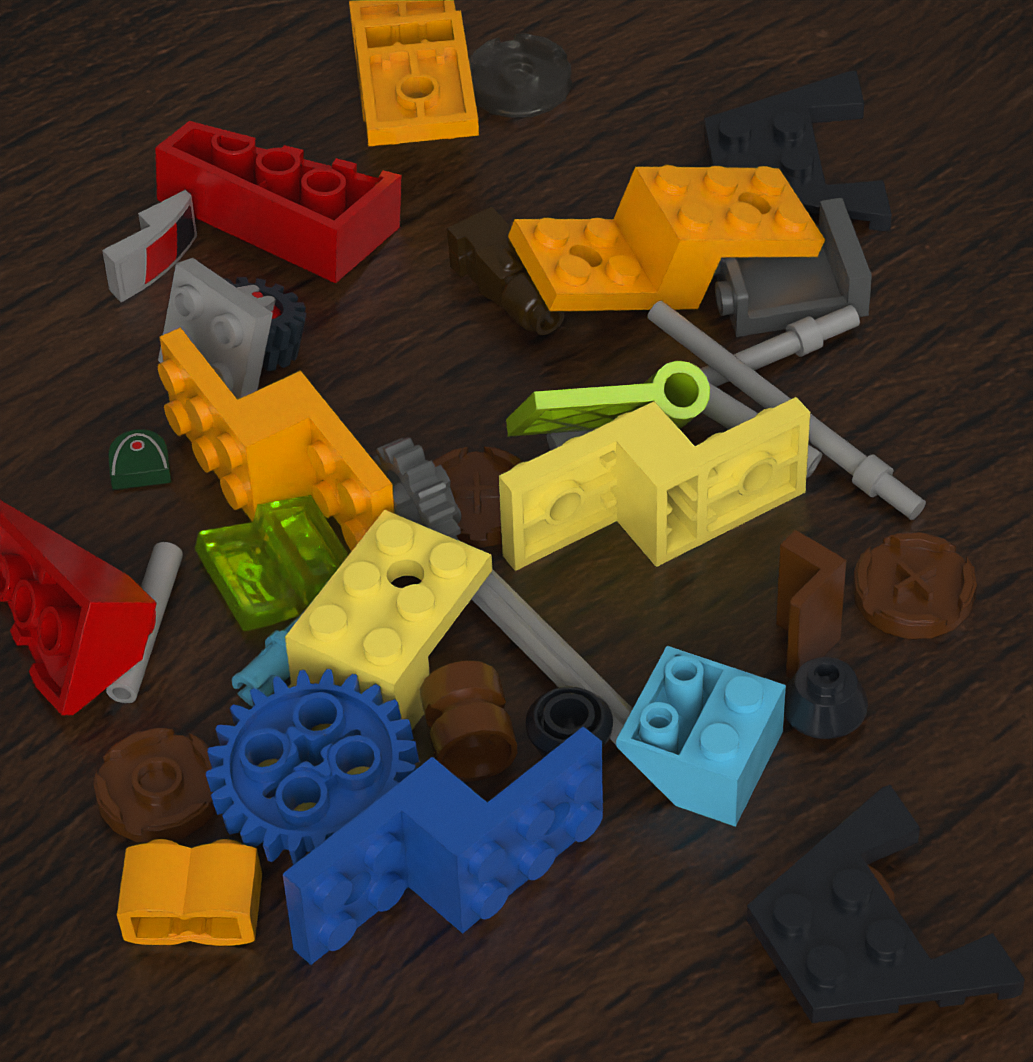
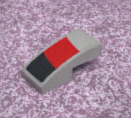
[102,190,197,302]

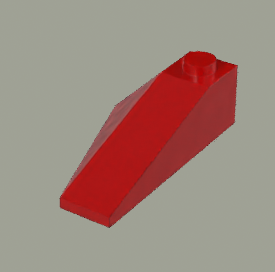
[0,500,157,715]

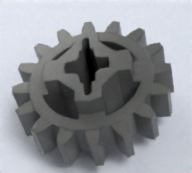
[373,437,461,541]

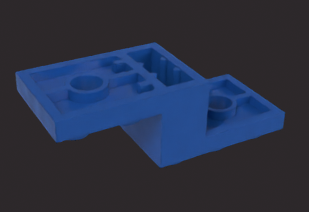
[283,726,603,965]

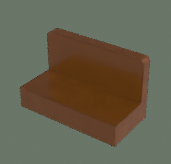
[776,530,846,679]

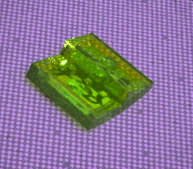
[195,495,349,631]

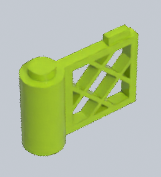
[506,360,710,437]

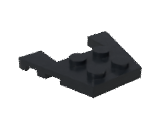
[704,71,892,231]
[746,785,1025,1023]

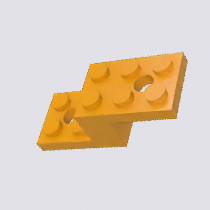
[349,0,479,146]
[508,165,825,311]
[158,327,395,551]

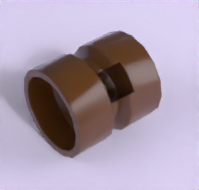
[420,660,518,782]

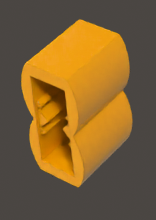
[117,839,262,946]

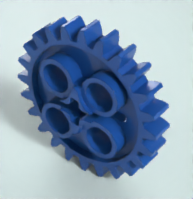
[206,669,419,865]

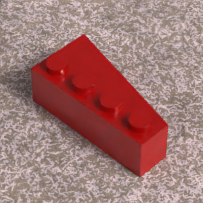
[155,121,402,283]

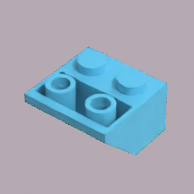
[616,646,786,827]

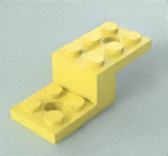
[499,397,810,571]
[258,510,492,811]

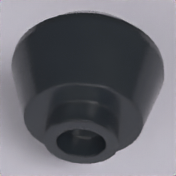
[784,657,868,739]
[526,686,613,758]

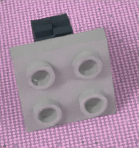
[158,258,307,400]

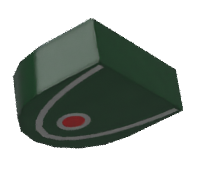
[108,429,172,490]

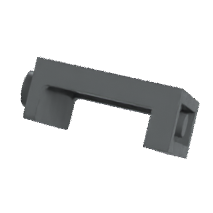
[713,198,872,337]

